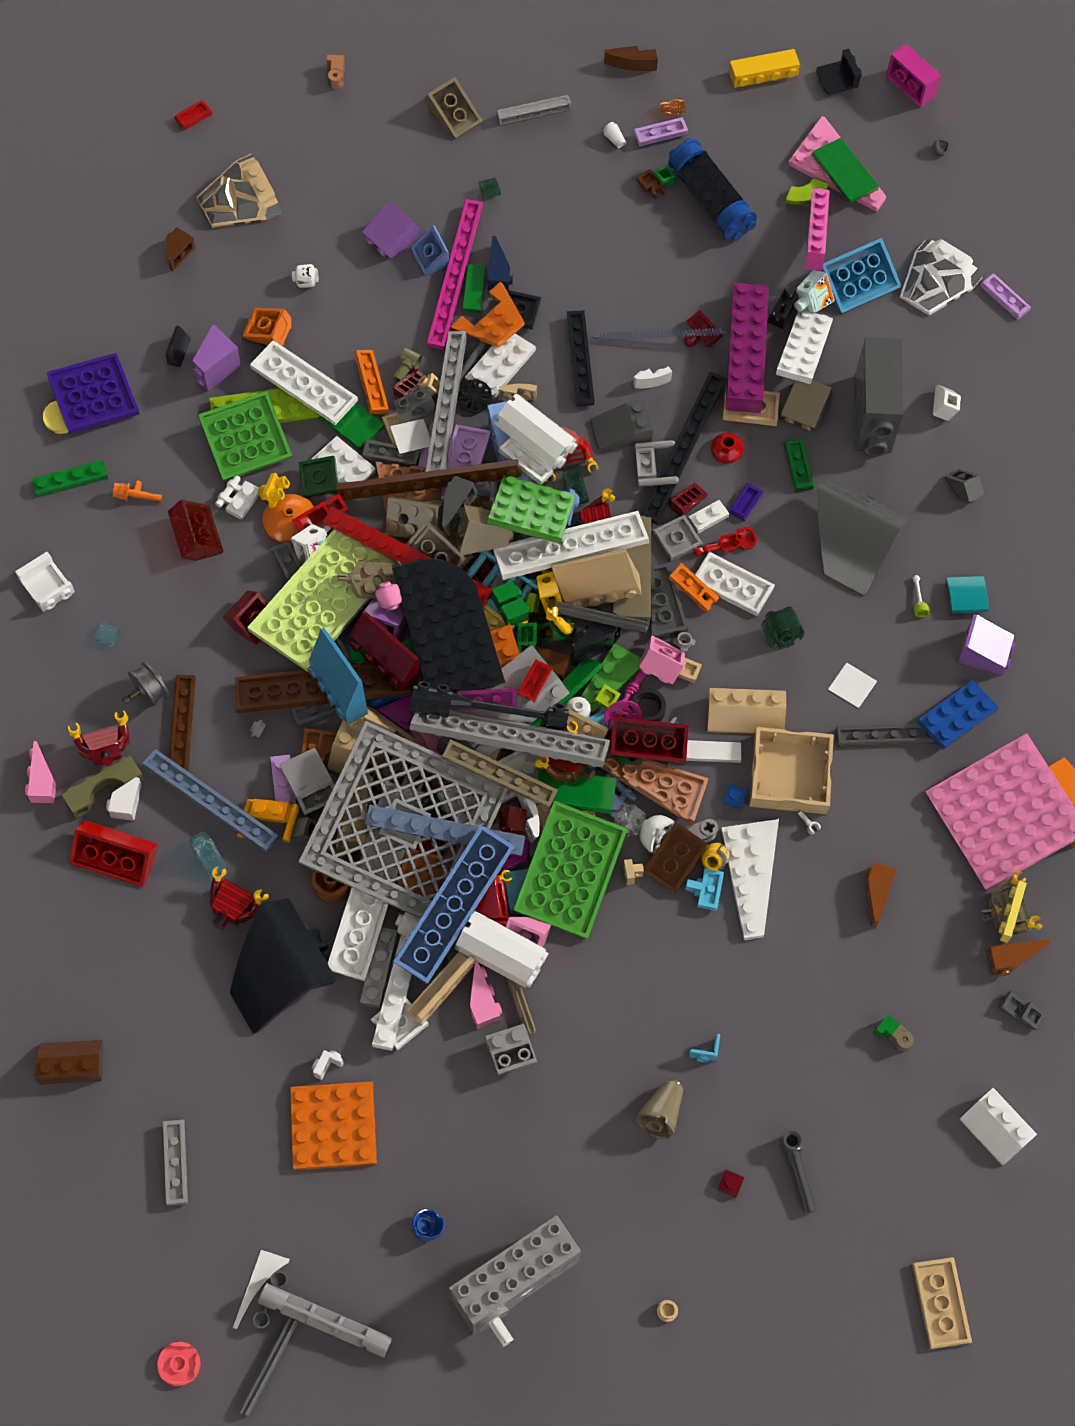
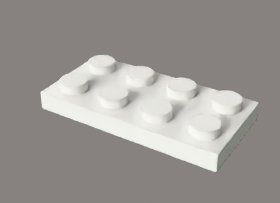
[465,334,536,399]

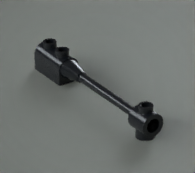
[410,681,569,731]

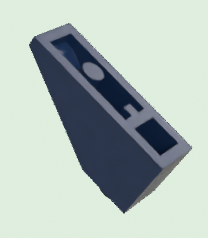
[488,236,513,290]

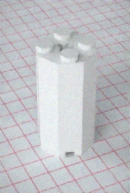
[494,394,578,469]
[455,911,549,988]

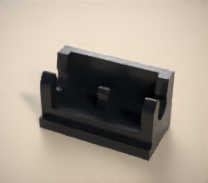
[767,288,798,329]

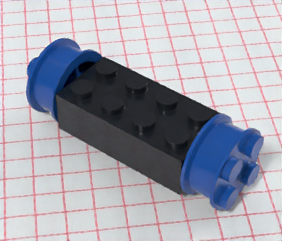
[668,138,757,241]

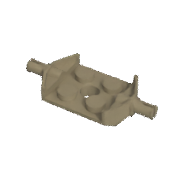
[337,559,402,599]

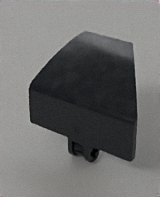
[230,898,337,1034]

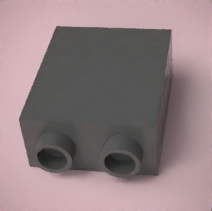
[854,337,903,456]

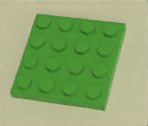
[198,391,293,482]
[487,475,576,544]

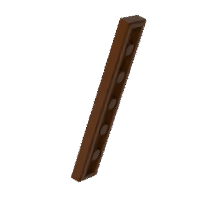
[169,675,196,772]

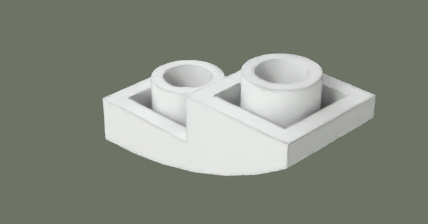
[633,366,672,389]

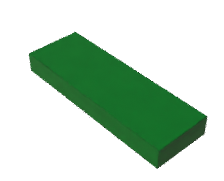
[463,264,486,313]
[784,439,814,492]

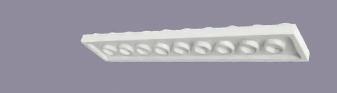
[328,781,423,981]

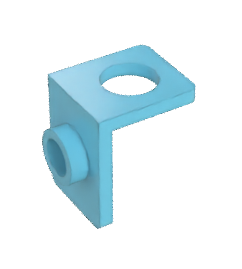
[689,1034,720,1063]

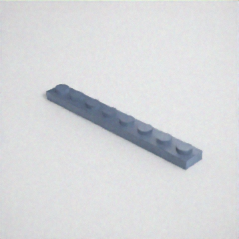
[143,749,279,853]
[365,805,525,856]

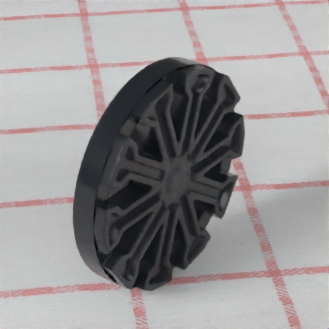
[458,379,492,413]

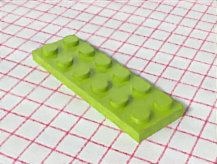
[209,388,320,423]

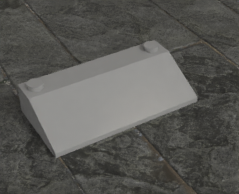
[453,645,569,757]

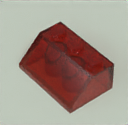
[167,500,224,561]

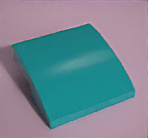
[946,576,989,613]

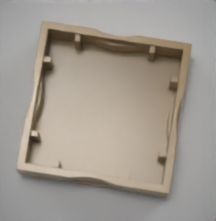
[749,727,834,815]

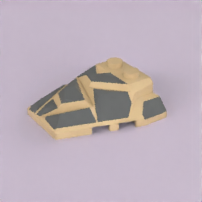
[196,154,282,228]

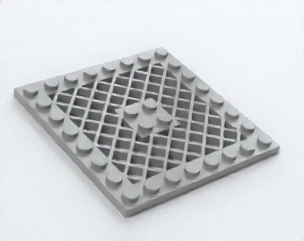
[298,721,507,918]

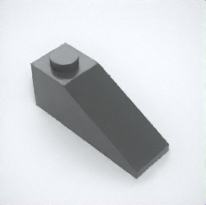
[442,476,478,537]

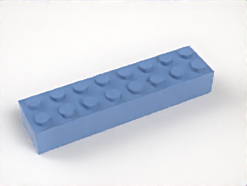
[393,825,515,984]

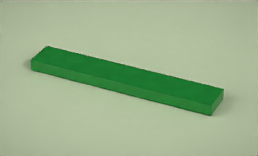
[530,657,603,727]

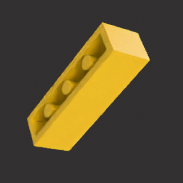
[729,49,800,88]

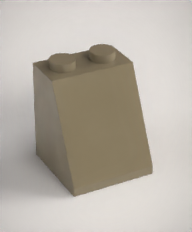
[781,380,832,432]
[454,505,514,555]

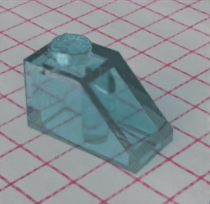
[187,831,228,879]

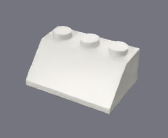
[959,1088,1037,1166]

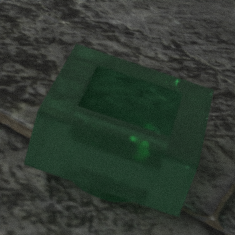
[479,178,501,199]

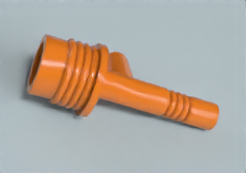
[112,480,162,502]

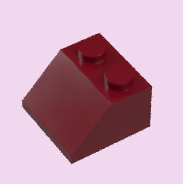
[223,590,268,645]

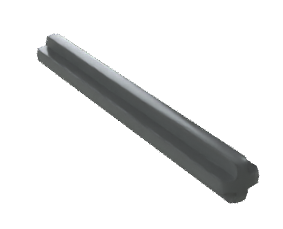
[556,602,649,633]
[238,1317,299,1417]

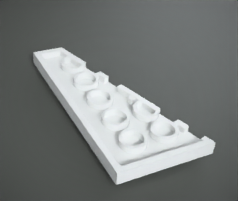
[721,819,779,940]

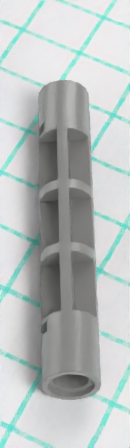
[258,1283,393,1358]

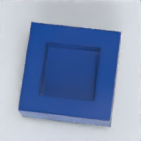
[723,784,747,809]

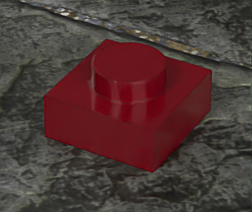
[717,1169,744,1198]

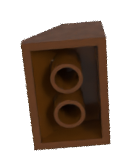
[36,1040,102,1085]

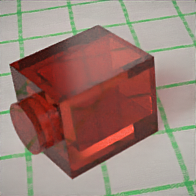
[499,805,527,835]

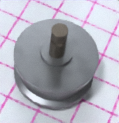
[122,661,169,707]

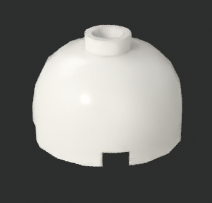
[640,815,675,854]

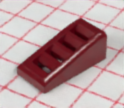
[393,369,426,398]
[669,483,708,516]

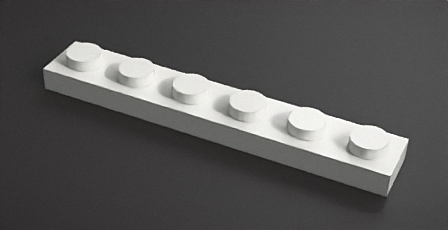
[372,935,412,1051]

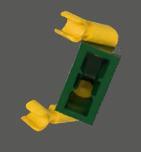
[517,607,576,645]

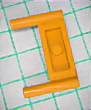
[236,799,300,843]

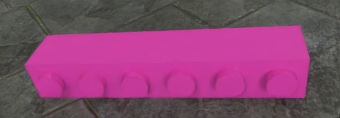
[805,188,830,271]

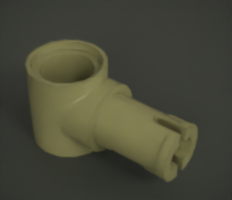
[393,348,422,382]

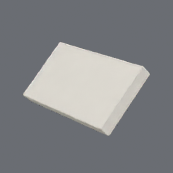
[695,552,775,616]

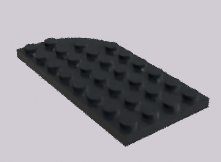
[392,559,506,693]

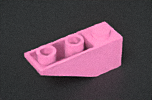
[25,741,56,803]
[470,961,502,1030]

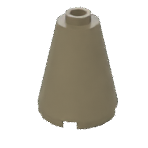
[635,1080,684,1139]

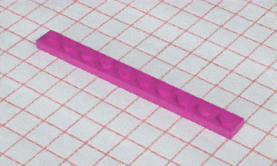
[427,199,483,350]

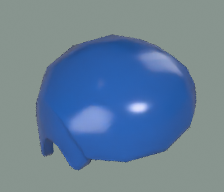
[411,1209,445,1242]

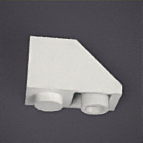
[933,384,961,421]

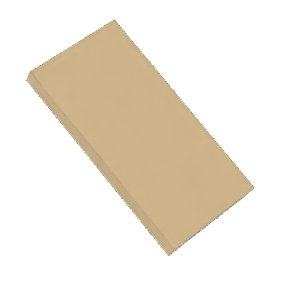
[911,1257,972,1350]

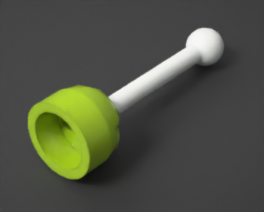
[912,575,930,618]

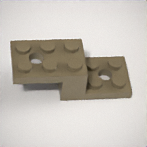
[385,497,485,540]

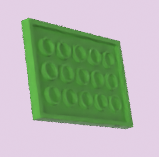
[513,801,627,940]

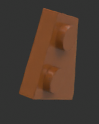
[301,728,337,763]

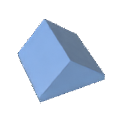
[411,225,449,275]

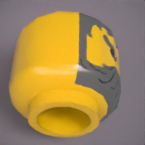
[701,843,730,871]

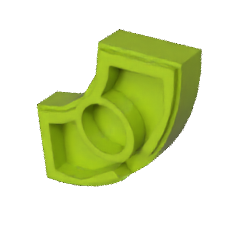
[785,178,829,205]

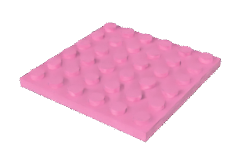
[925,733,1075,891]

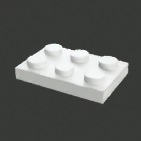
[311,436,376,484]

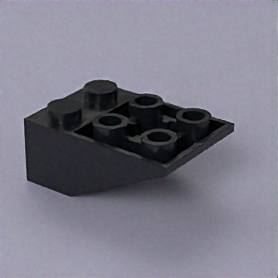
[571,607,623,666]

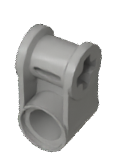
[685,819,718,842]

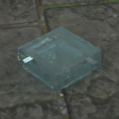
[94,622,120,646]

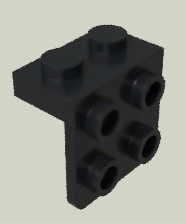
[816,48,862,95]

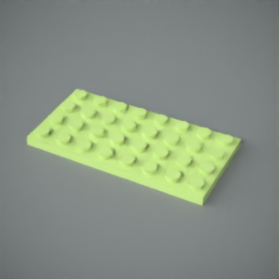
[247,530,397,672]

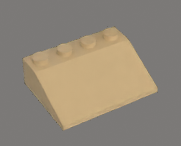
[552,549,642,607]

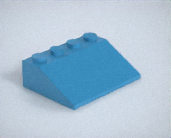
[821,238,902,314]
[308,628,368,724]

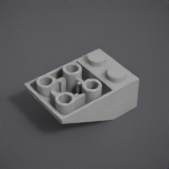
[280,748,335,817]

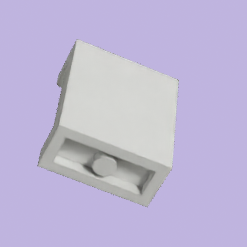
[15,552,75,612]

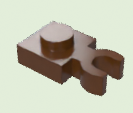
[636,169,665,199]

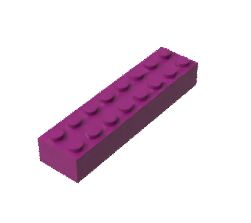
[725,282,769,413]

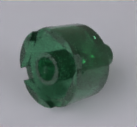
[761,606,805,650]

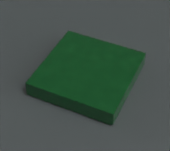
[298,455,339,498]

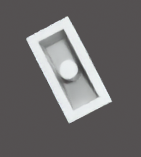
[106,777,142,821]

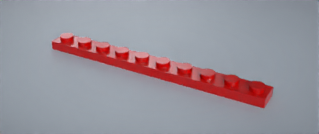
[322,507,492,607]

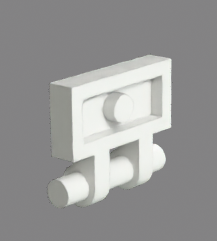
[215,476,259,520]

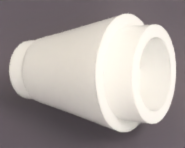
[603,122,626,148]

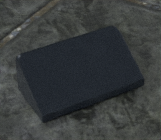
[165,325,191,367]

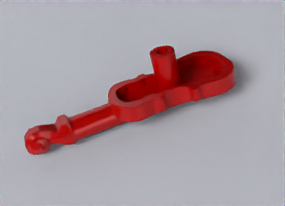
[693,526,757,556]

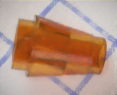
[661,97,685,115]

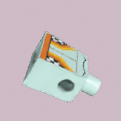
[794,270,835,313]

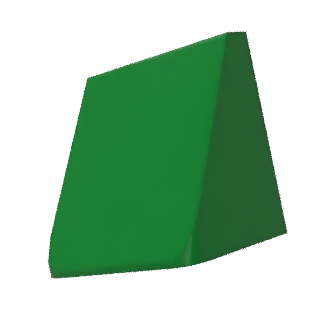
[653,165,677,185]

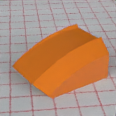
[242,308,292,346]

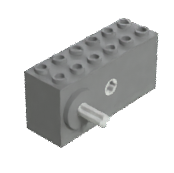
[449,1215,581,1347]

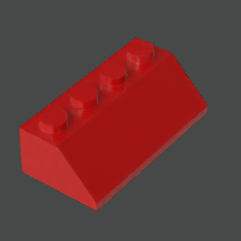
[69,820,158,887]

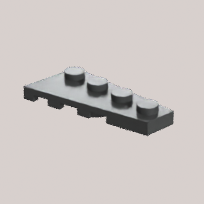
[651,563,688,638]

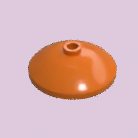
[262,494,315,545]

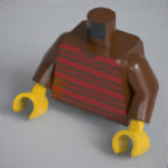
[535,721,595,783]

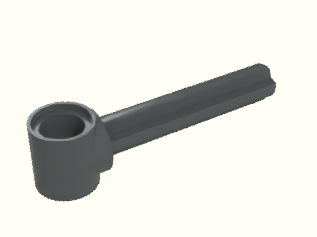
[780,1131,817,1213]

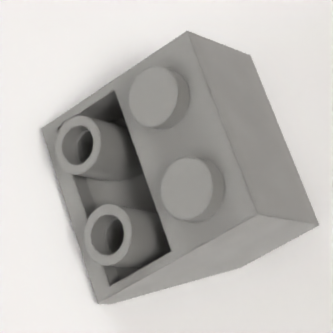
[485,1024,537,1075]

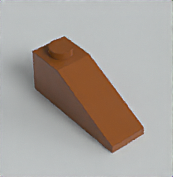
[864,861,897,928]
[987,939,1050,976]

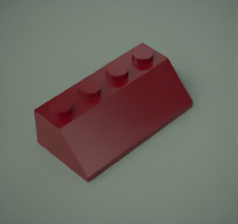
[349,611,420,691]
[607,716,689,764]

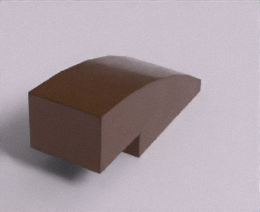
[604,46,658,71]

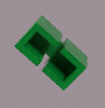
[491,581,530,627]

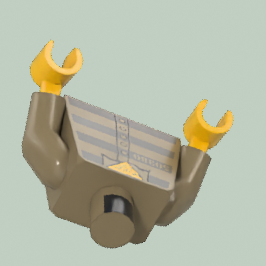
[980,871,1042,935]

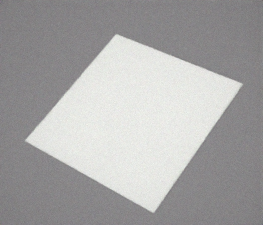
[390,419,431,454]
[828,663,877,708]

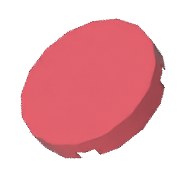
[157,1341,201,1387]

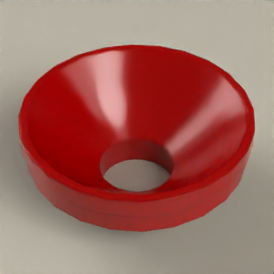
[711,432,744,464]

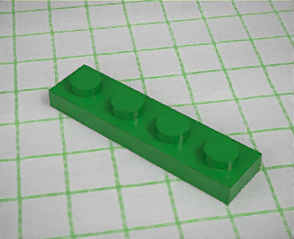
[31,460,109,497]

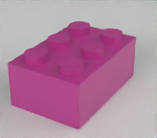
[886,44,941,108]

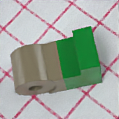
[873,1014,914,1052]

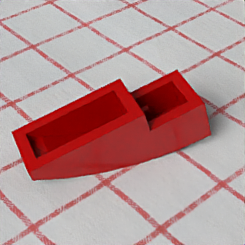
[292,494,348,532]

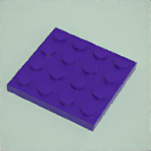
[47,353,139,434]

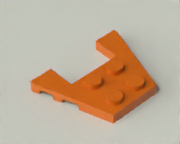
[451,281,525,347]

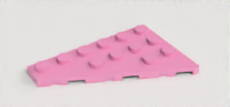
[788,116,886,212]

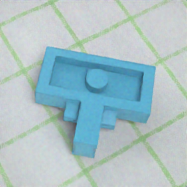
[685,868,724,911]

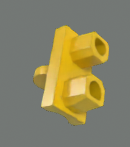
[258,473,290,509]

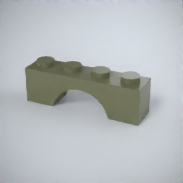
[62,755,145,820]

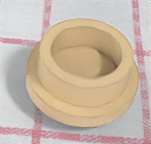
[657,1300,678,1322]

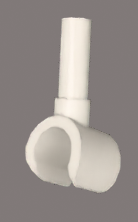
[798,811,821,835]

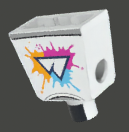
[291,525,333,565]

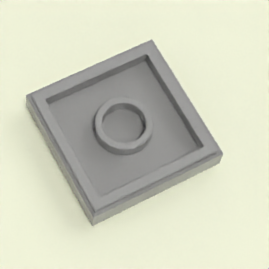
[652,515,703,562]

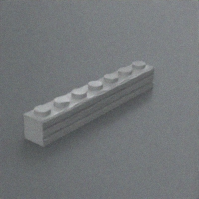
[497,95,571,125]

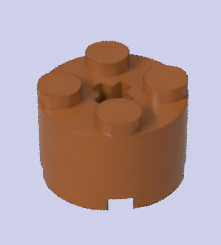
[311,870,352,904]

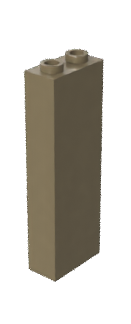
[612,516,651,625]

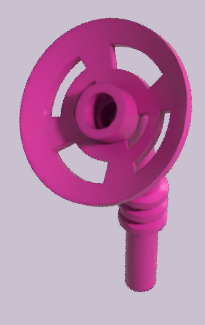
[604,670,646,728]

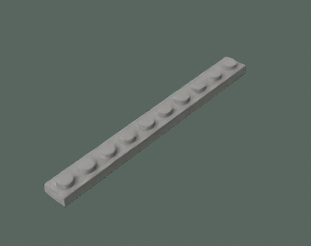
[426,331,467,472]

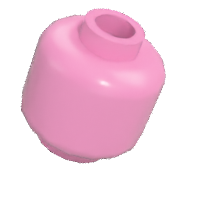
[375,581,402,611]

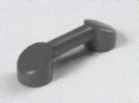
[252,1271,288,1329]

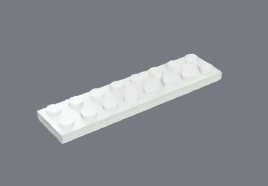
[493,511,649,580]

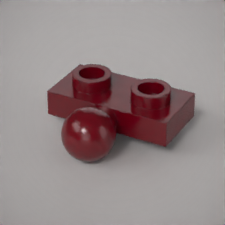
[684,310,723,348]

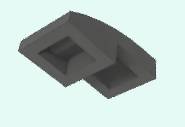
[999,991,1046,1030]

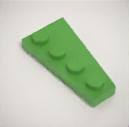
[581,644,641,714]

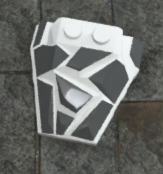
[900,239,983,316]

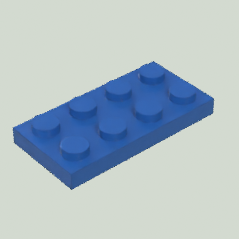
[917,680,999,750]

